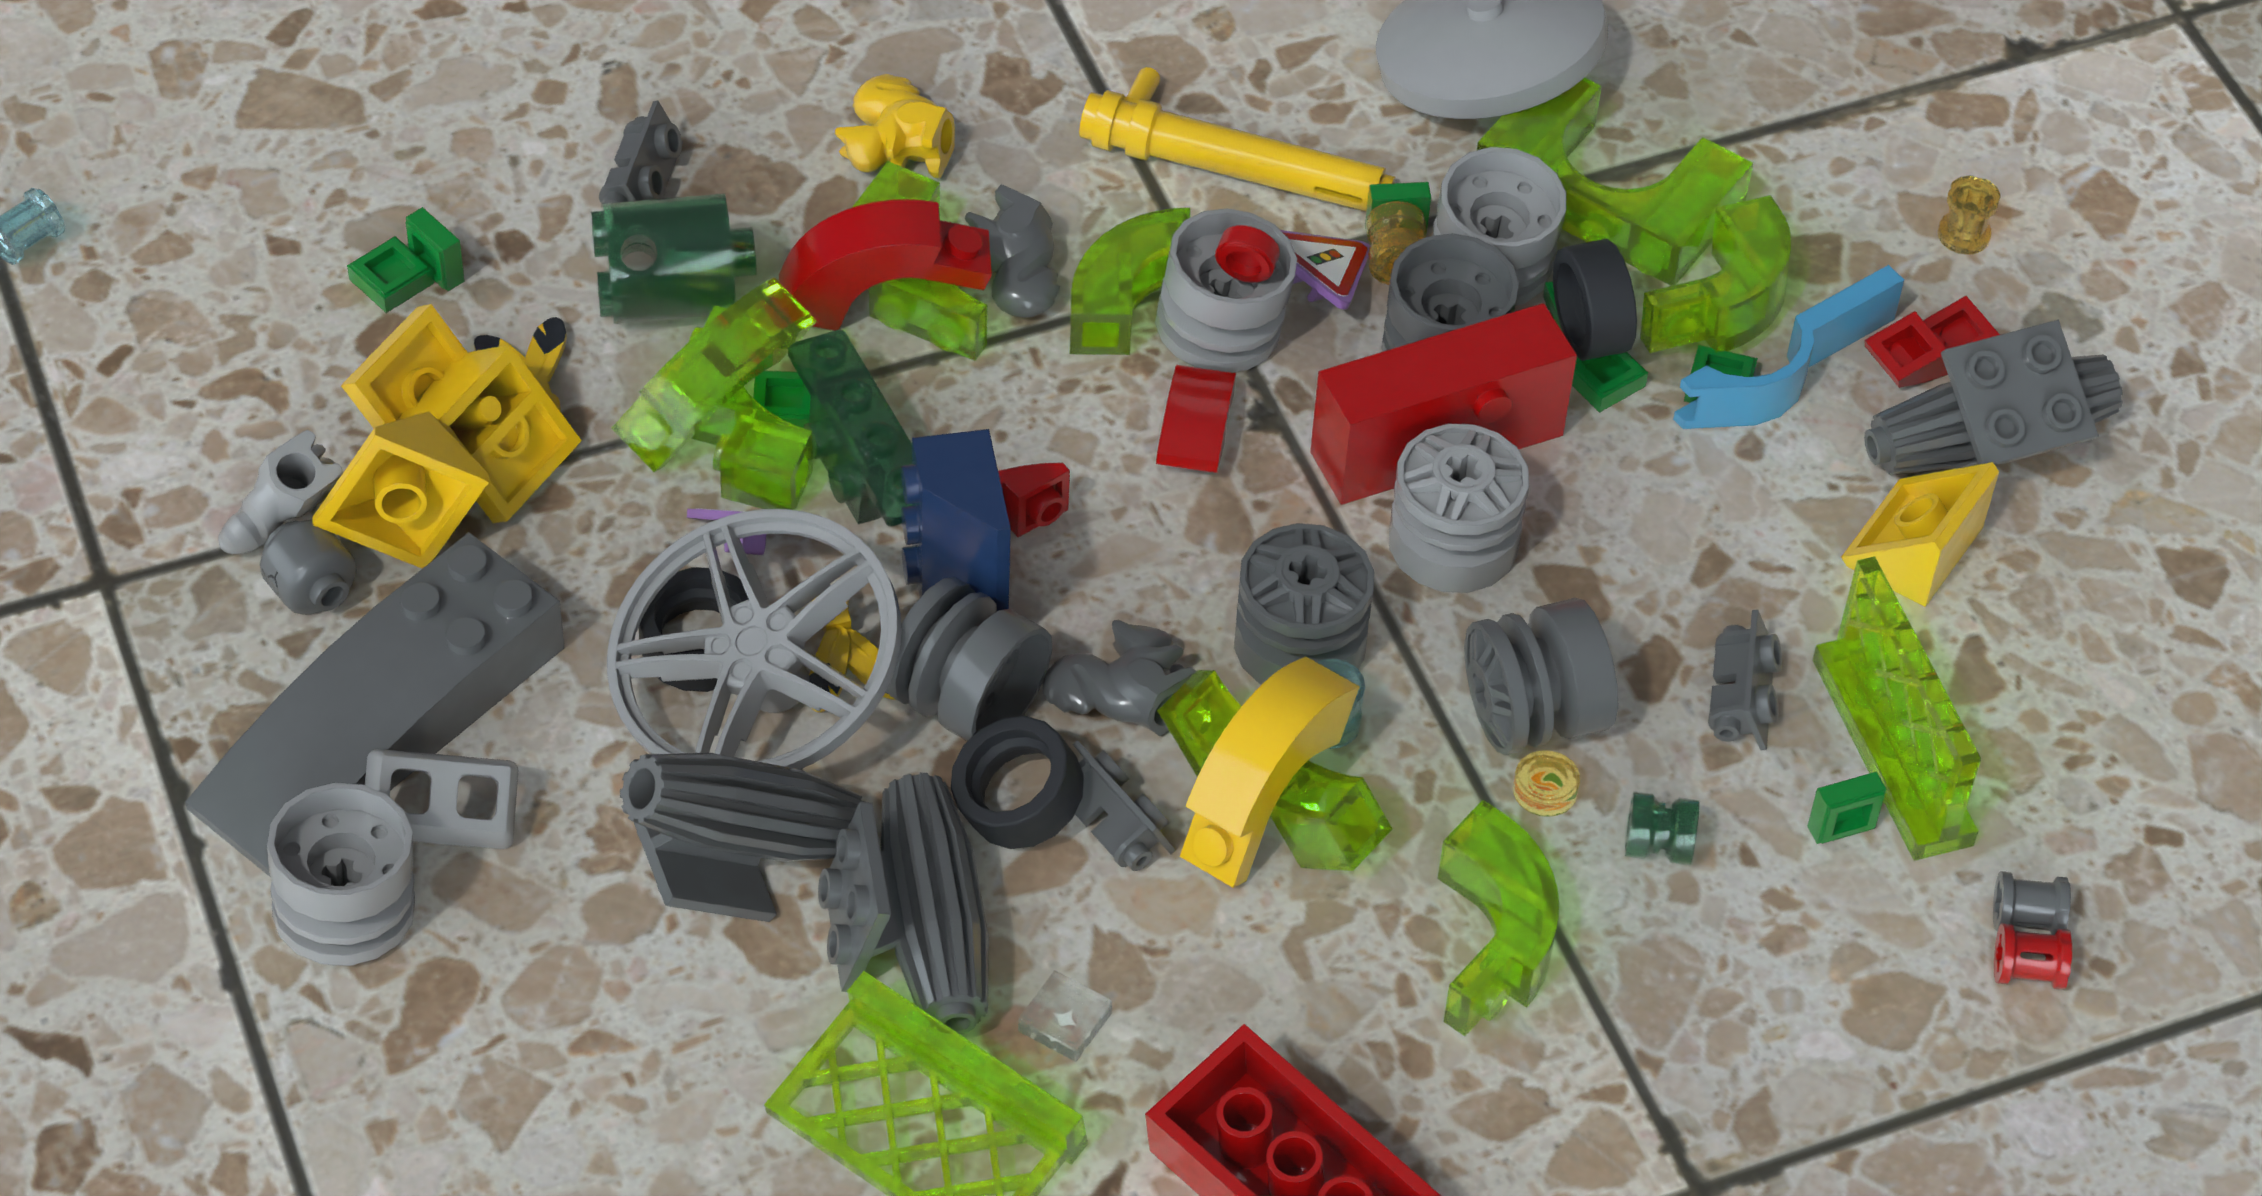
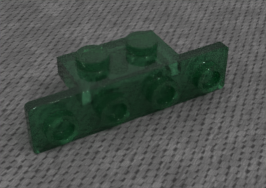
[788,330,912,527]

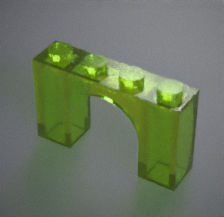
[1477,77,1753,287]

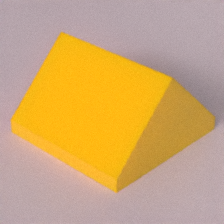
[312,411,489,569]
[1841,462,1999,607]

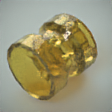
[1366,201,1426,285]

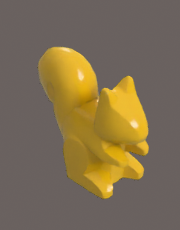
[835,74,955,179]

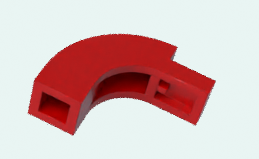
[779,199,992,331]

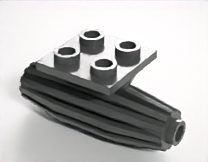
[1864,319,2123,474]
[620,753,867,922]
[818,772,989,1036]

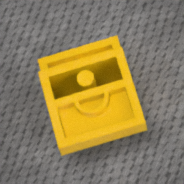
[341,304,582,523]

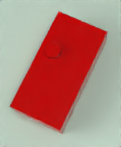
[1310,303,1577,505]
[1145,1024,1441,1196]

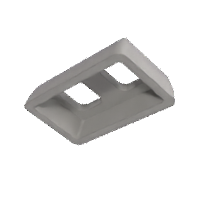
[365,749,519,849]

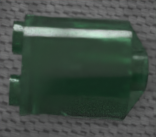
[591,193,757,324]

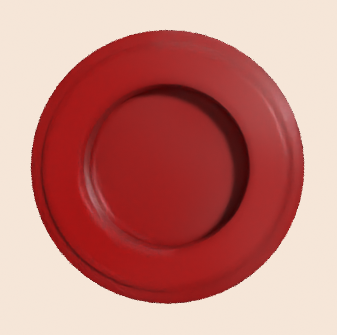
[1215,225,1280,283]

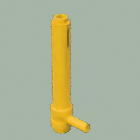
[1079,67,1396,212]

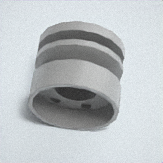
[1432,147,1566,306]
[1155,208,1297,372]
[1389,424,1529,593]
[267,783,415,966]

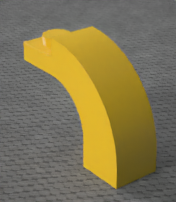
[1179,656,1360,888]

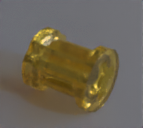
[1938,175,2001,255]

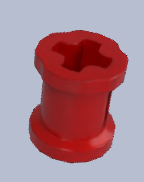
[1994,923,2072,990]

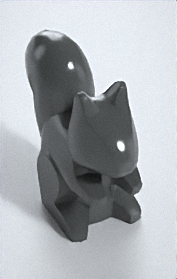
[951,184,1060,318]
[1043,620,1201,736]

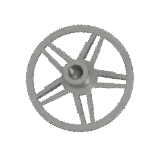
[607,509,902,770]

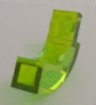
[1640,195,1791,353]
[1069,208,1190,355]
[611,277,817,473]
[1437,800,1559,1036]

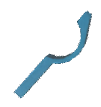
[1673,265,1905,429]

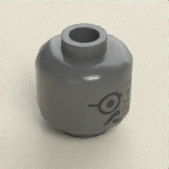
[260,520,357,615]

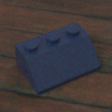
[901,429,1011,611]

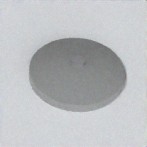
[1376,0,1608,119]

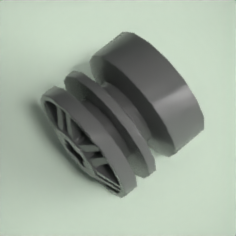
[1381,233,1519,351]
[1234,523,1374,685]
[886,577,1052,741]
[1464,598,1618,755]

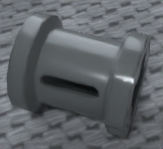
[1993,871,2071,935]

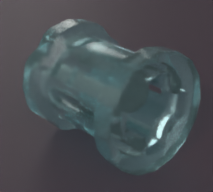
[0,188,65,265]

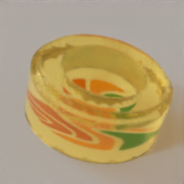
[1513,750,1580,817]

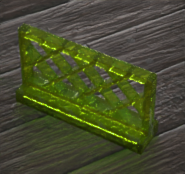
[1812,556,1981,861]
[764,971,1088,1196]

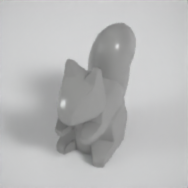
[218,430,343,554]

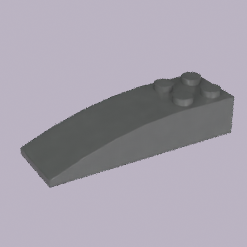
[185,532,564,877]

